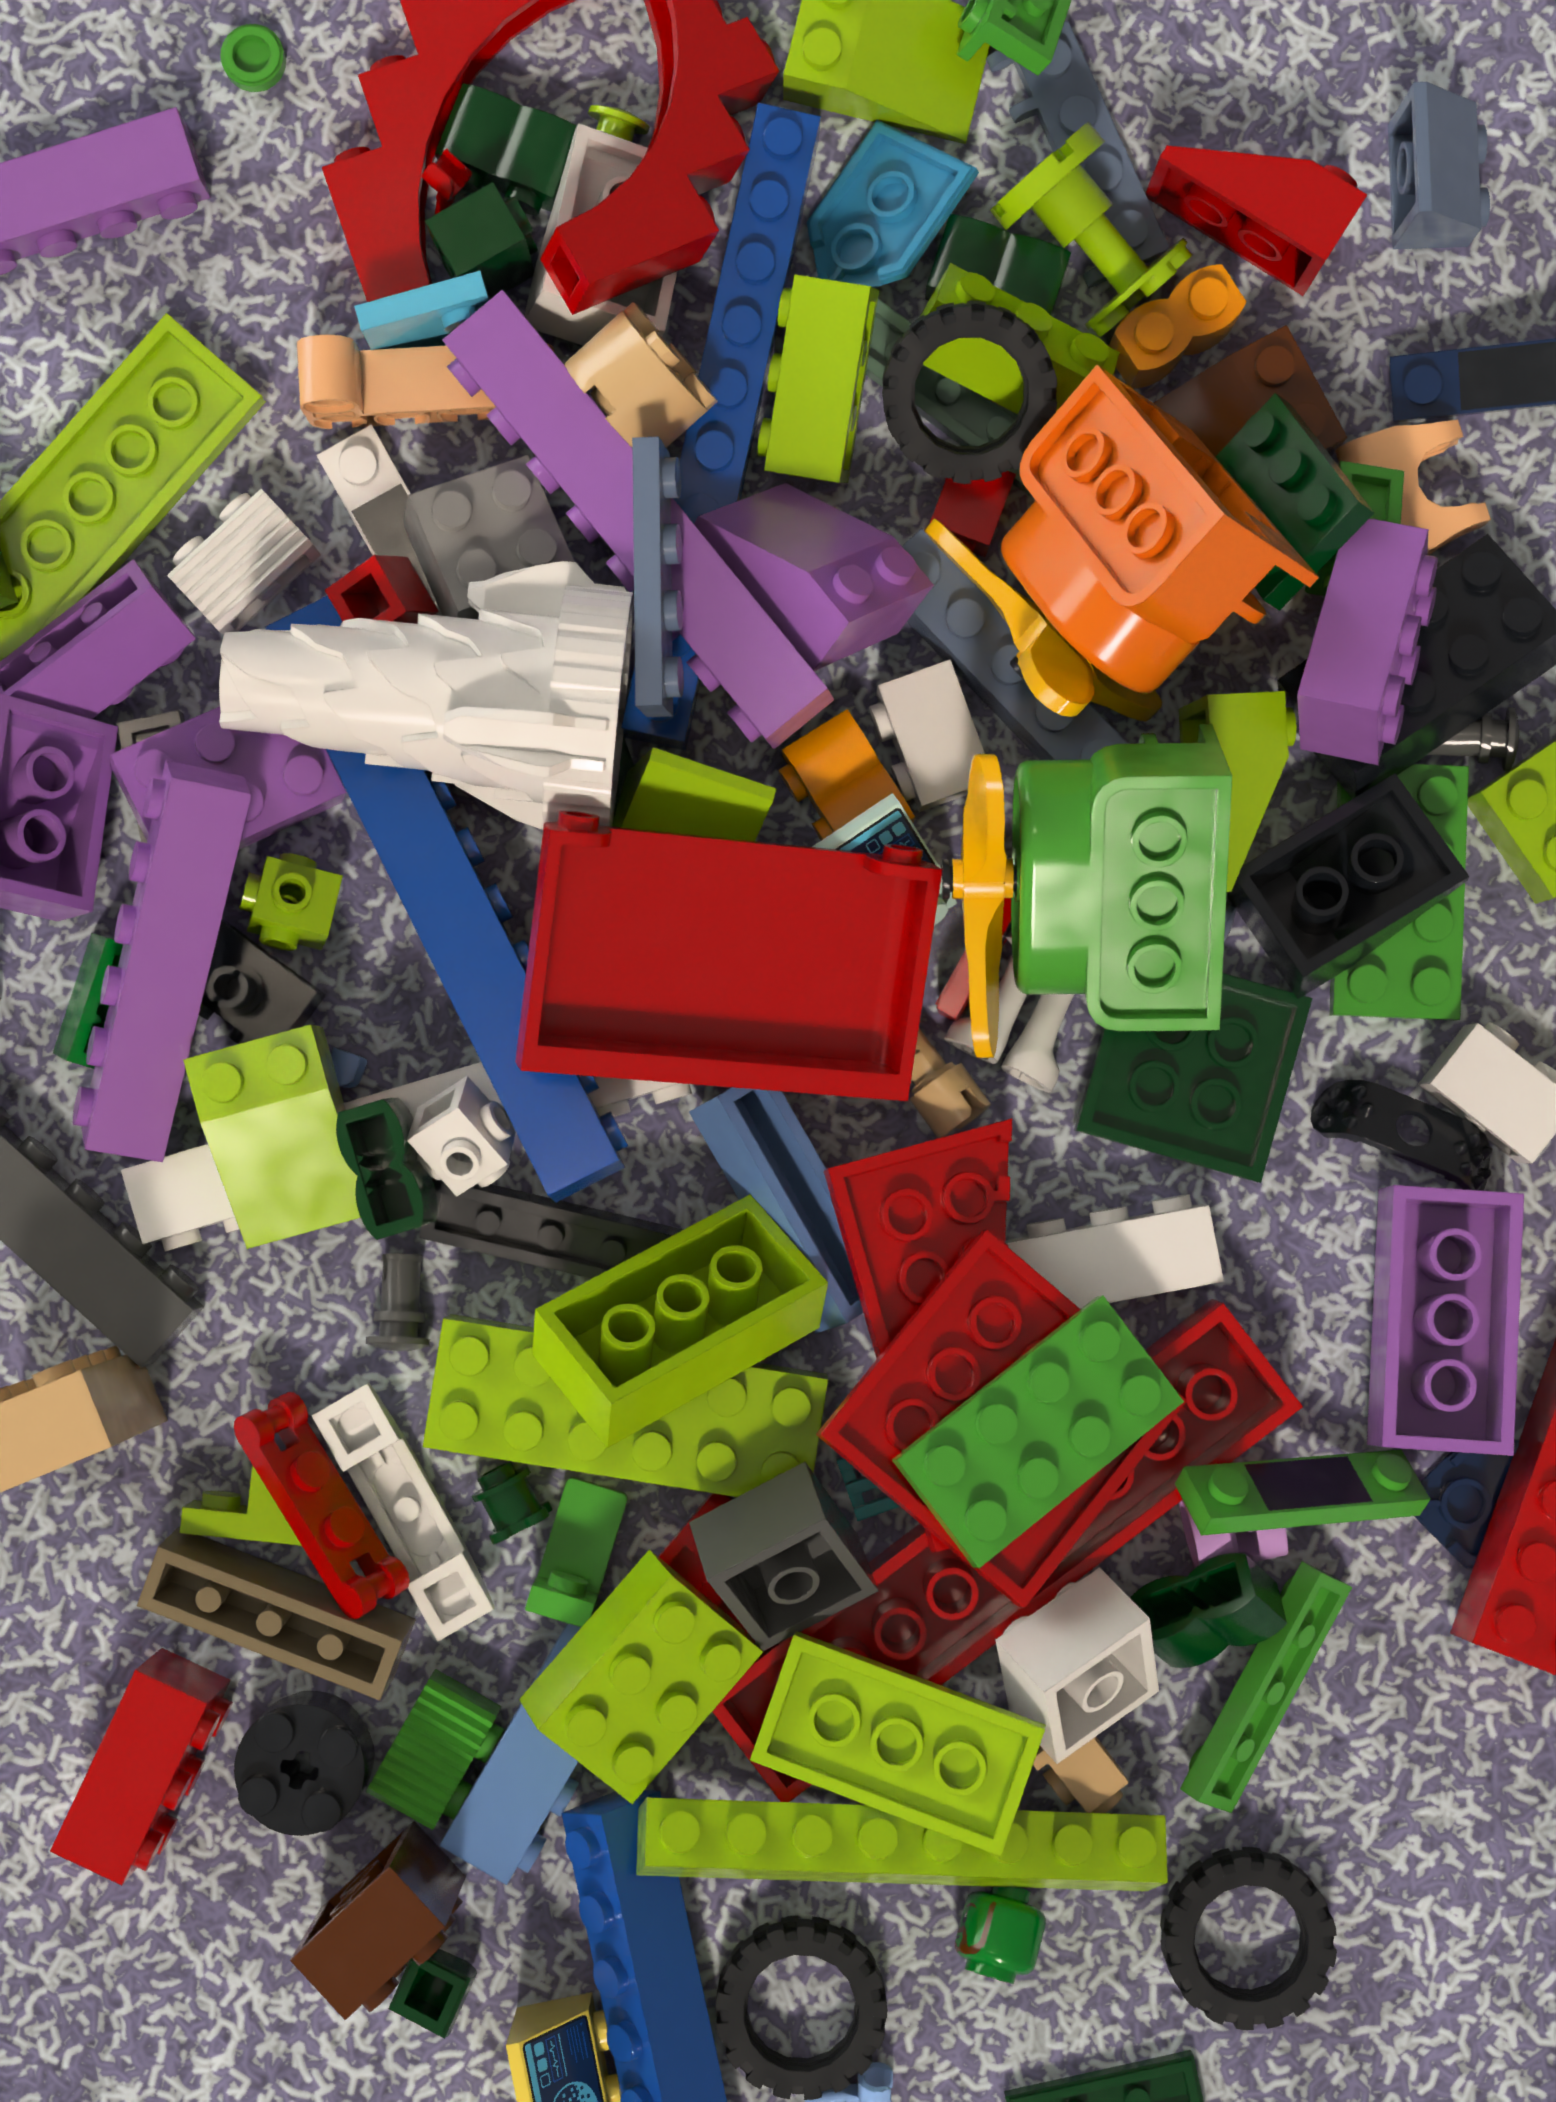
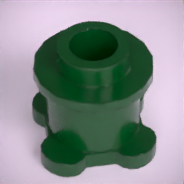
[472,1461,553,1545]

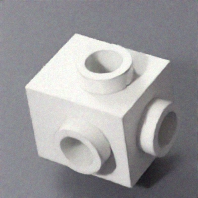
[407,1075,516,1197]

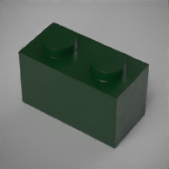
[425,182,538,299]

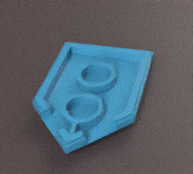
[807,120,979,288]

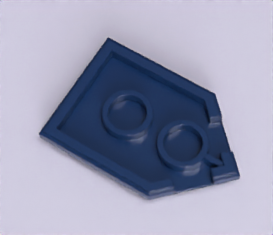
[1414,1439,1520,1568]

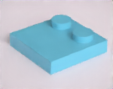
[354,271,490,350]

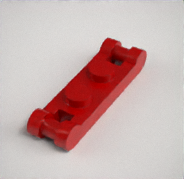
[234,1391,410,1619]

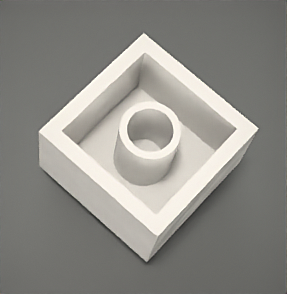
[995,1567,1159,1764]

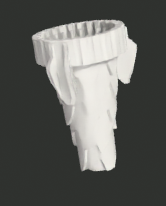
[219,561,634,830]

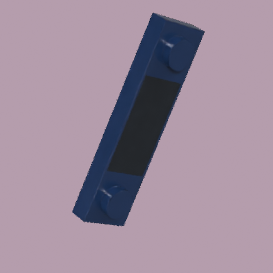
[1390,338,1556,422]

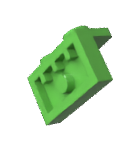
[956,0,1071,76]

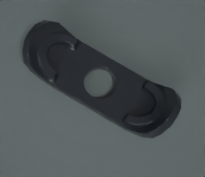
[1310,1080,1493,1191]

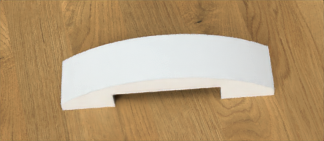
[312,1383,495,1642]

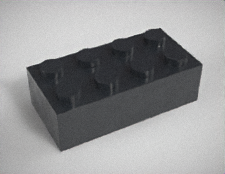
[1277,534,1556,799]

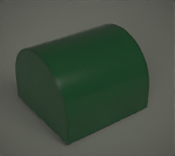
[388,1949,477,2039]

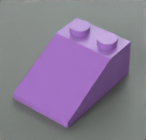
[694,483,934,671]
[0,693,118,921]

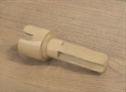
[910,1028,991,1138]

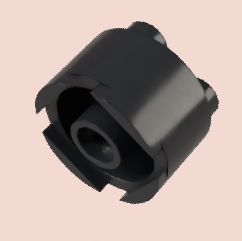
[234,1691,375,1836]

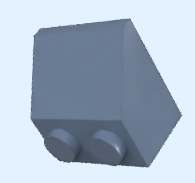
[1388,82,1490,249]

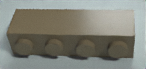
[137,1527,416,1701]

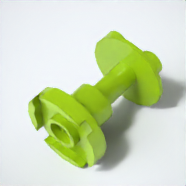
[990,121,1192,337]

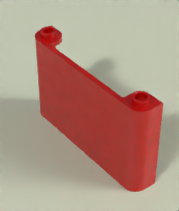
[515,811,942,1101]

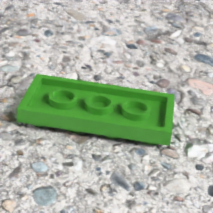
[1329,764,1469,1021]
[892,1295,1184,1568]

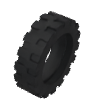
[882,301,1057,484]
[1160,1847,1337,2030]
[716,1915,888,2100]

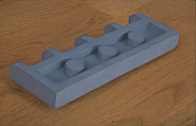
[986,20,1170,288]

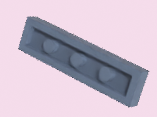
[632,436,684,717]

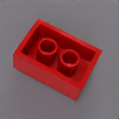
[50,1648,233,1886]

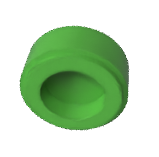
[220,24,286,92]

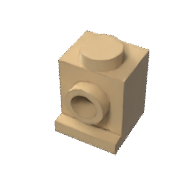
[1033,1737,1129,1813]

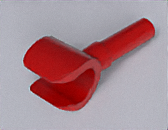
[421,148,472,215]

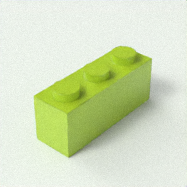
[920,263,1120,414]
[758,274,879,483]

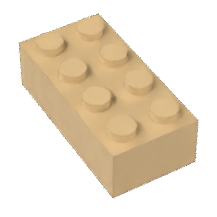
[0,1345,168,1493]

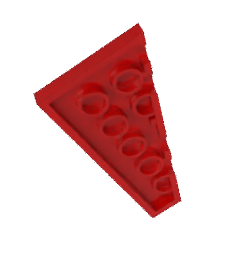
[824,1118,1012,1552]

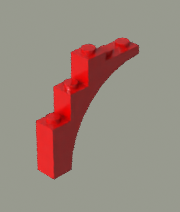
[322,0,576,302]
[540,0,779,315]

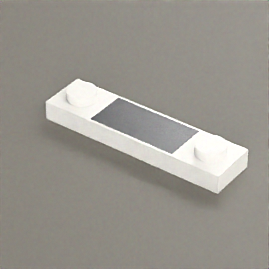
[316,424,442,616]

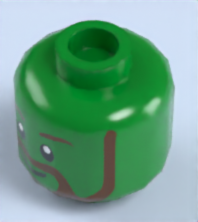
[955,1887,1046,1984]

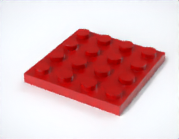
[816,1229,1187,1608]

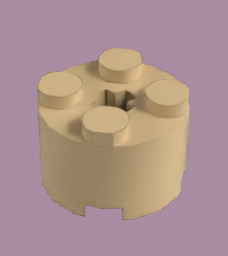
[564,302,718,448]

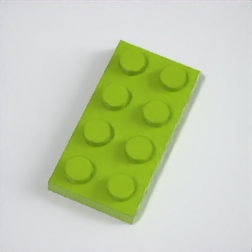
[750,1631,1046,1857]

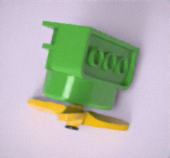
[942,724,1232,1058]

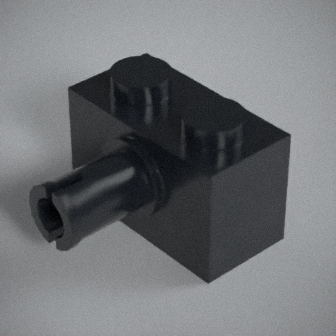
[199,919,326,1044]

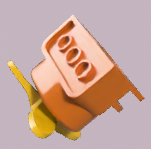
[924,365,1319,722]

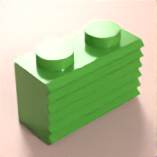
[365,1669,504,1830]

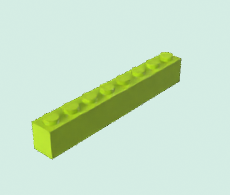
[636,1797,1168,1891]

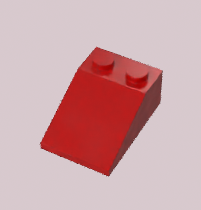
[1146,145,1367,296]

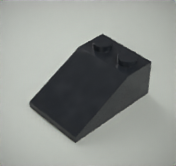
[1227,773,1469,999]

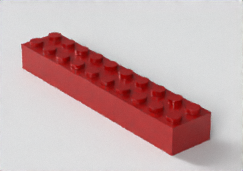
[712,1299,1303,1802]

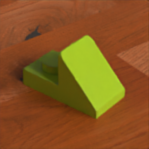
[180,1465,302,1546]

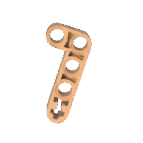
[297,335,554,429]

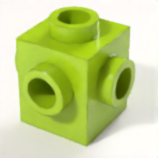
[239,853,343,951]

